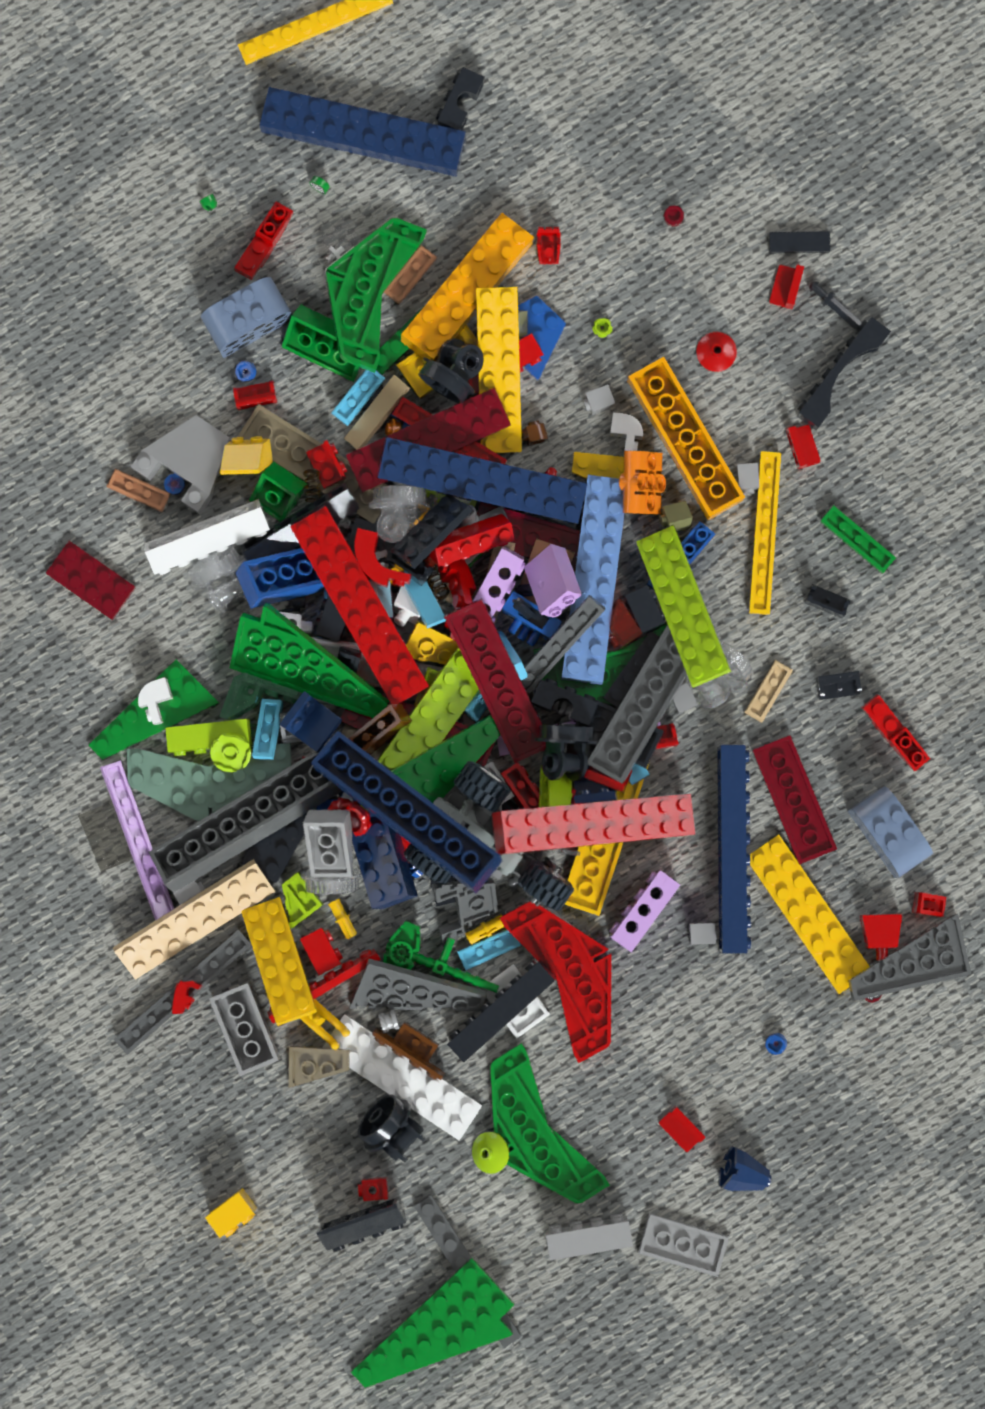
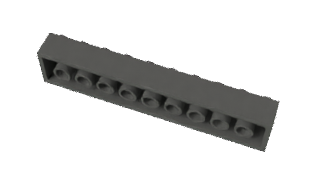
[149,746,342,893]

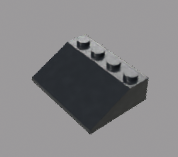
[316,1197,407,1252]

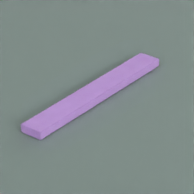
[100,760,175,921]

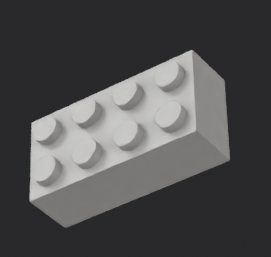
[209,982,281,1076]
[545,1214,633,1261]

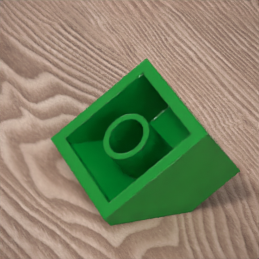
[249,461,307,522]

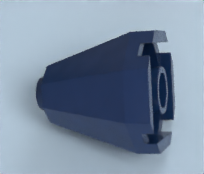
[718,1146,772,1191]

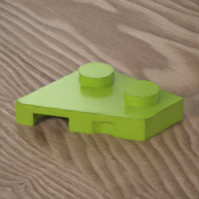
[282,872,324,929]

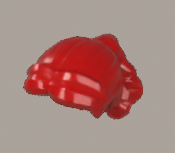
[327,797,371,836]

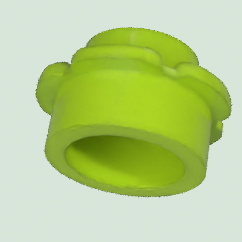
[592,318,612,338]

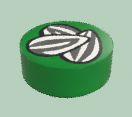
[309,176,330,194]

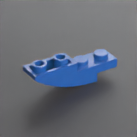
[646,521,715,591]

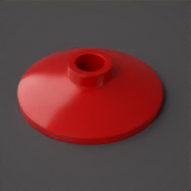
[696,332,737,372]

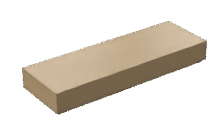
[744,660,793,723]

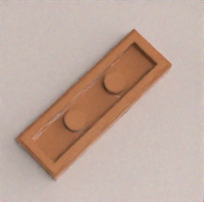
[384,245,437,305]
[106,469,171,512]

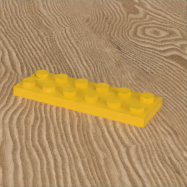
[241,897,317,1026]

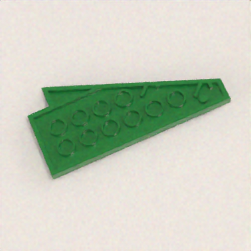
[229,603,389,718]

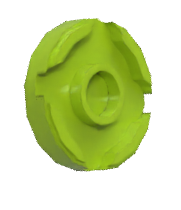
[210,732,252,772]

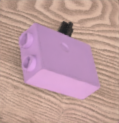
[515,544,582,618]

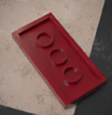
[46,540,136,620]

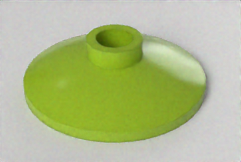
[472,1132,509,1174]

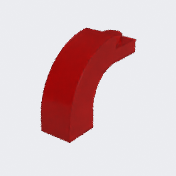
[355,528,411,588]

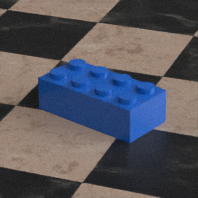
[236,548,325,609]

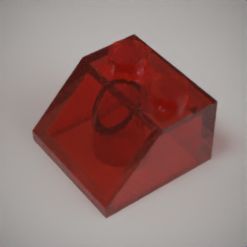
[608,599,642,650]

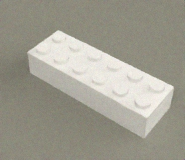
[145,499,270,575]

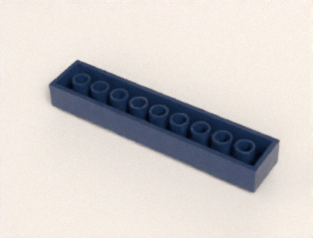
[260,87,466,177]
[377,437,587,524]
[311,731,502,894]
[717,745,751,953]

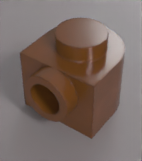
[521,421,548,446]

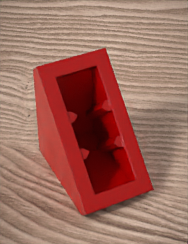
[912,892,947,917]

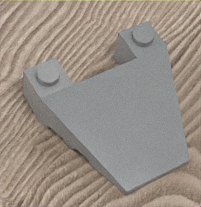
[131,415,230,515]

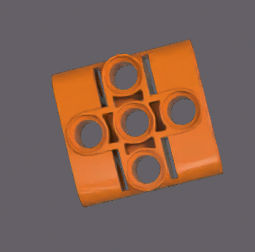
[619,451,666,514]

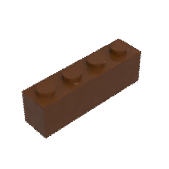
[348,704,412,755]

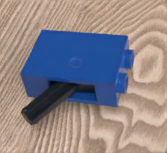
[502,591,562,647]

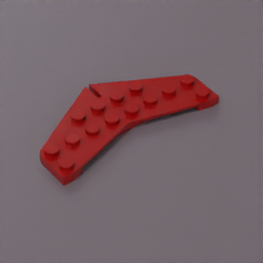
[499,901,612,1063]

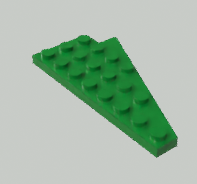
[351,1258,515,1388]

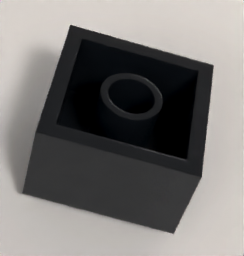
[623,586,665,637]

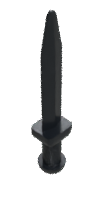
[809,281,862,332]

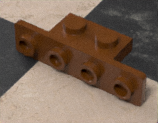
[372,1022,445,1080]

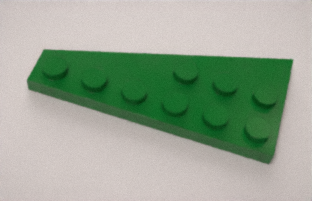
[390,715,501,803]

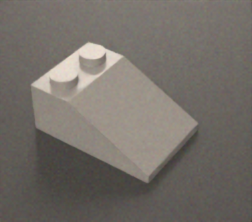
[303,810,353,877]

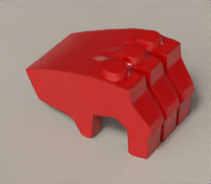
[537,227,561,264]
[172,980,202,1014]

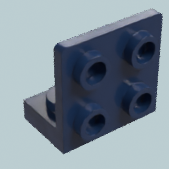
[279,691,342,753]
[574,765,618,804]

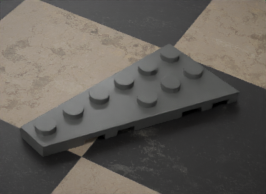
[848,914,971,1001]
[350,959,487,1011]

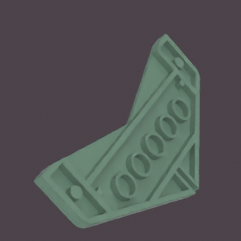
[127,743,292,822]

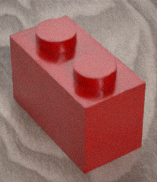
[300,927,343,976]

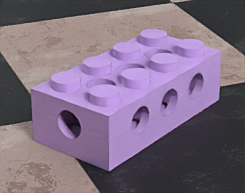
[472,546,526,622]
[609,870,680,952]

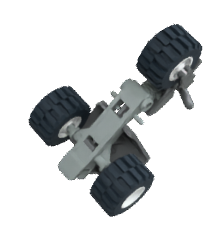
[403,761,574,911]

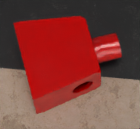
[860,914,902,960]

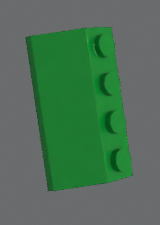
[282,305,361,382]

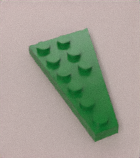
[88,659,219,760]

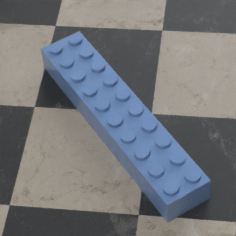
[561,475,624,685]

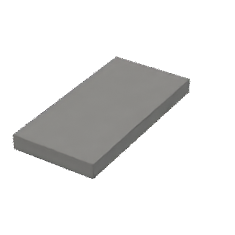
[638,1212,729,1277]

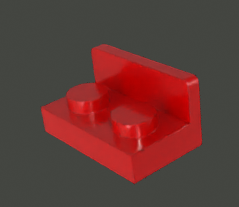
[306,440,347,489]

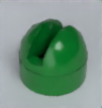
[199,194,217,211]

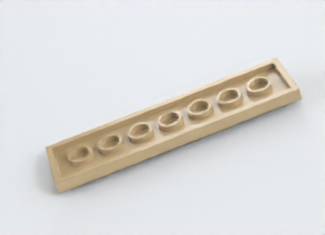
[113,859,275,980]

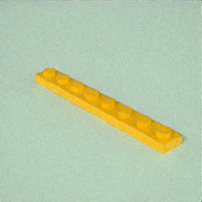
[238,0,393,65]
[749,451,781,615]

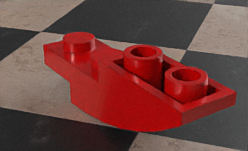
[234,201,293,281]
[438,559,476,610]
[861,694,931,772]

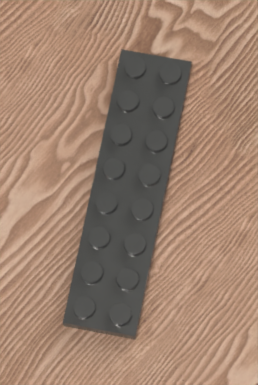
[588,625,687,783]

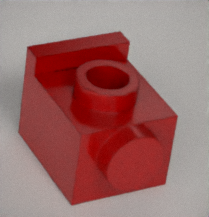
[358,1176,389,1202]

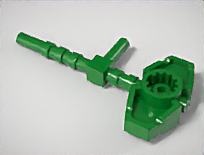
[383,920,499,993]

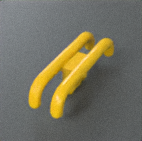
[300,999,350,1050]

